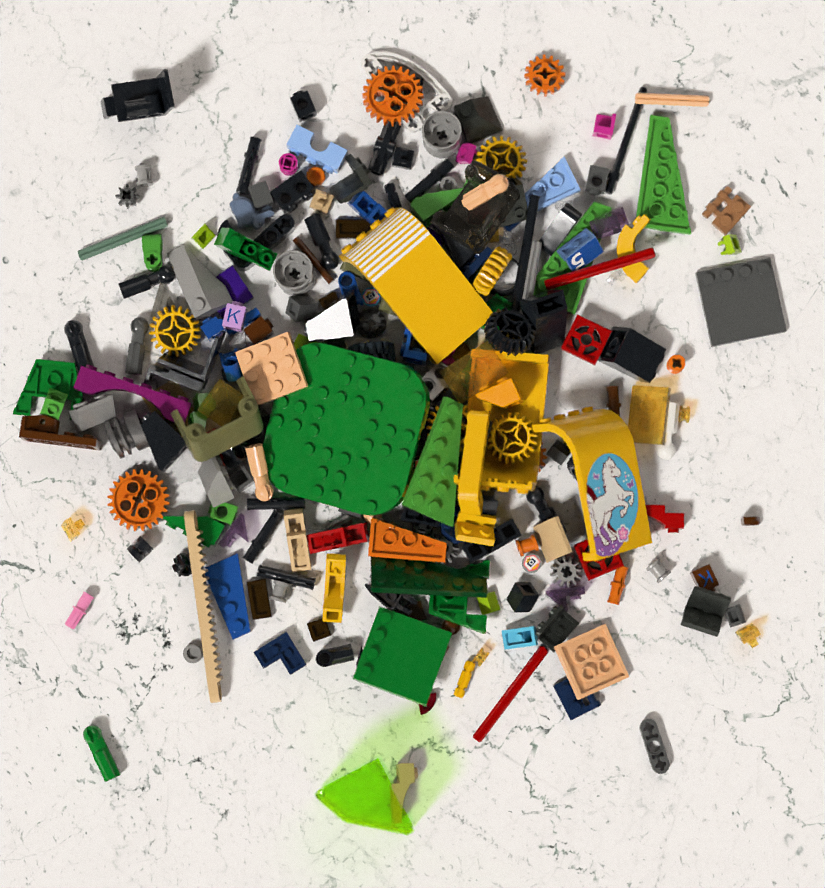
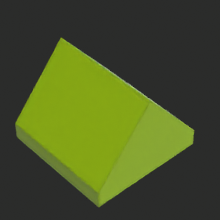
[191,224,216,249]
[477,592,500,615]

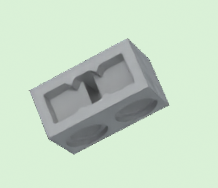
[421,362,456,405]

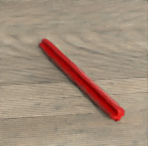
[544,248,655,290]
[473,646,548,742]

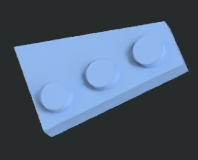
[525,157,580,211]

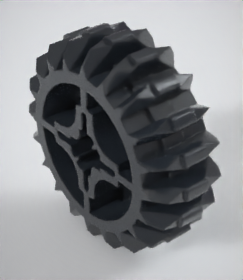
[484,307,536,356]

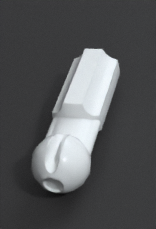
[657,402,680,460]

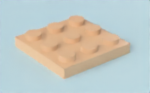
[235,332,309,406]
[554,624,629,700]

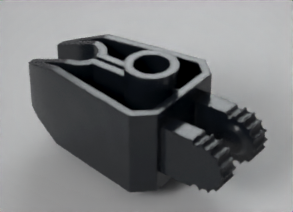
[365,583,418,615]

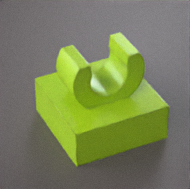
[717,234,742,255]

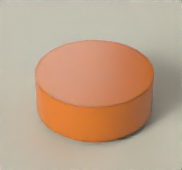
[306,167,325,187]

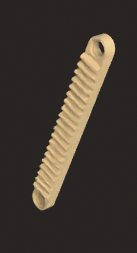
[184,510,223,703]

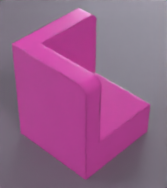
[592,113,616,140]

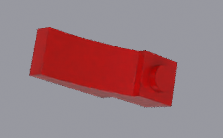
[646,505,684,533]
[306,522,370,554]

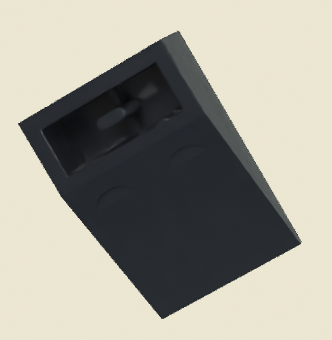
[519,289,567,354]

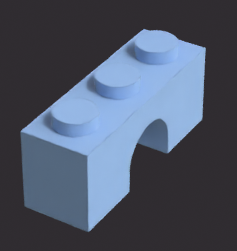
[286,125,348,174]

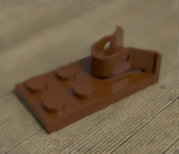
[19,415,102,451]

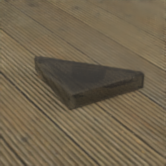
[151,283,186,326]

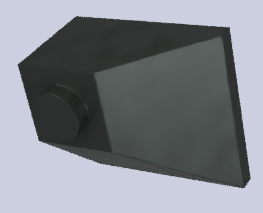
[453,96,503,144]

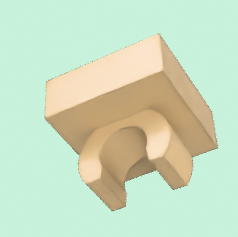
[309,189,334,214]

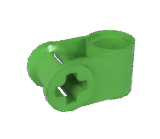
[142,234,163,272]

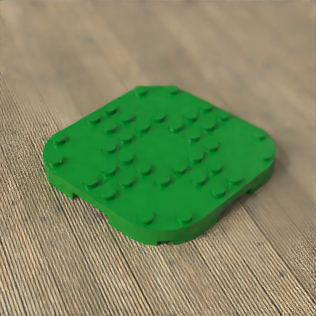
[263,343,430,515]

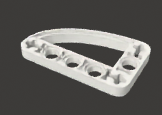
[361,51,452,134]

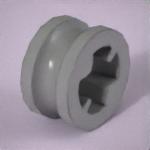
[440,176,457,191]

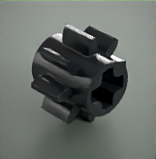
[172,553,192,577]

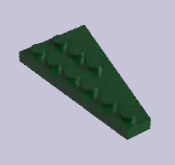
[370,557,488,598]

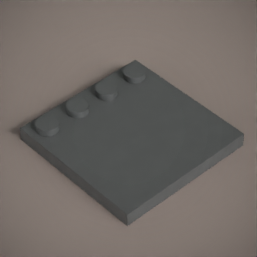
[695,258,787,347]

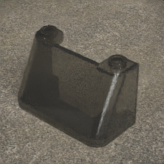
[430,159,519,254]

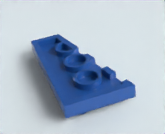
[205,553,251,640]

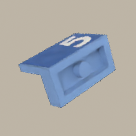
[556,228,604,272]

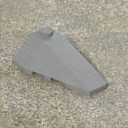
[167,245,233,320]

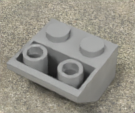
[69,393,116,432]
[198,455,235,508]

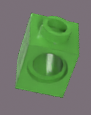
[40,388,68,420]
[208,502,239,526]

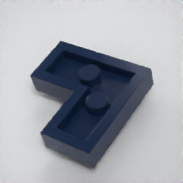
[254,632,307,675]

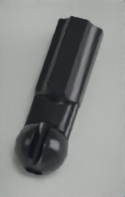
[304,213,340,270]
[118,266,175,299]
[64,320,94,373]
[526,486,567,534]

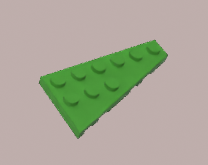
[533,202,612,315]
[402,397,463,527]

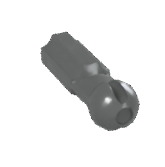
[125,317,149,375]

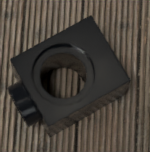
[290,90,317,122]

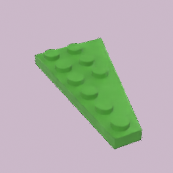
[635,115,691,235]

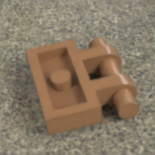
[702,186,751,236]

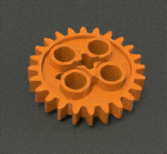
[362,65,424,127]
[107,469,170,532]

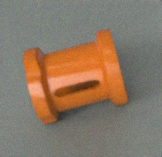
[666,355,685,374]
[515,534,539,556]

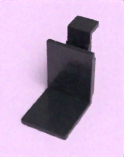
[101,69,175,122]
[144,330,226,392]

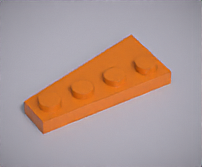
[368,518,447,563]

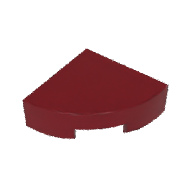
[419,692,436,715]

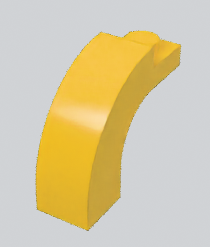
[617,214,651,283]
[323,553,346,623]

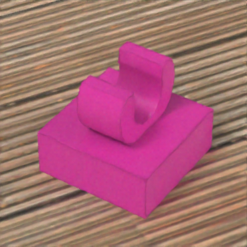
[455,143,478,165]

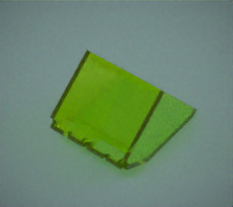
[315,758,414,835]

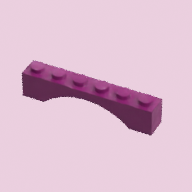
[74,364,192,424]

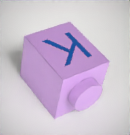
[222,301,247,332]

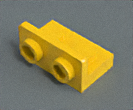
[454,511,497,546]

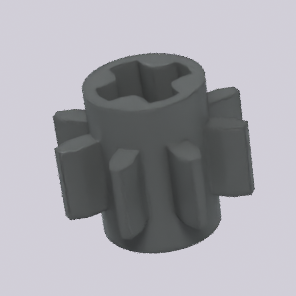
[115,184,140,209]

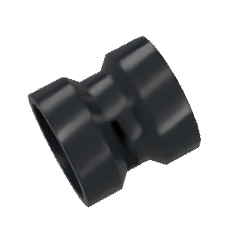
[127,536,154,563]

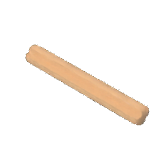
[635,93,709,107]

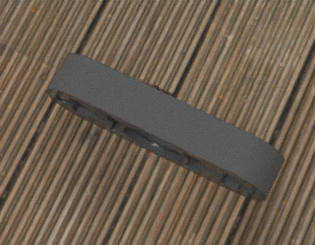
[639,719,670,774]

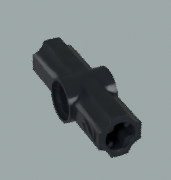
[368,121,402,176]

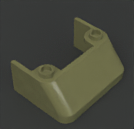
[171,376,263,462]

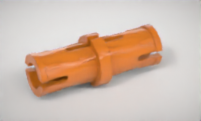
[607,566,629,605]

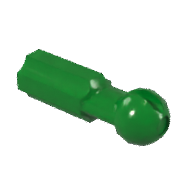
[83,725,121,782]

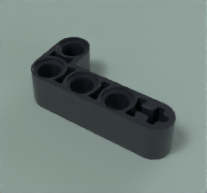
[222,214,295,272]

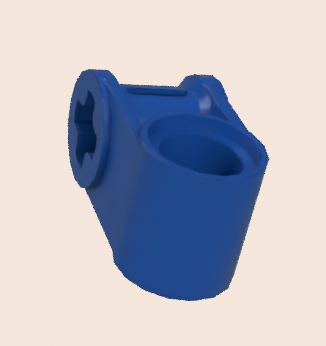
[338,272,364,306]
[219,348,243,382]

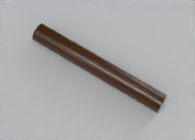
[293,236,335,284]

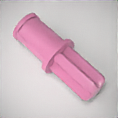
[65,592,94,629]

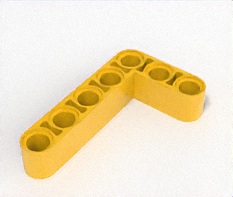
[458,410,490,516]

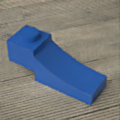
[347,191,387,224]
[200,308,261,342]

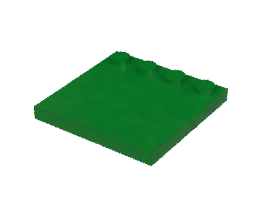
[353,606,452,706]

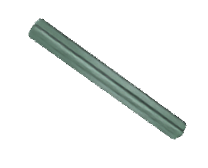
[77,217,168,261]

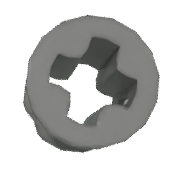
[135,164,153,187]
[646,558,671,583]
[269,580,291,603]

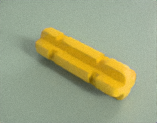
[454,661,475,698]

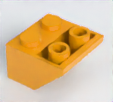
[476,377,524,410]

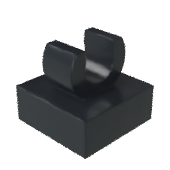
[392,147,415,170]

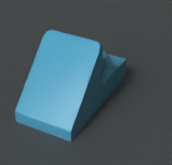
[502,626,538,650]

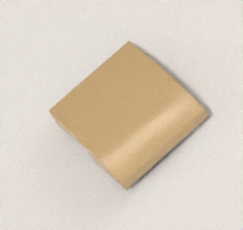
[533,516,572,563]

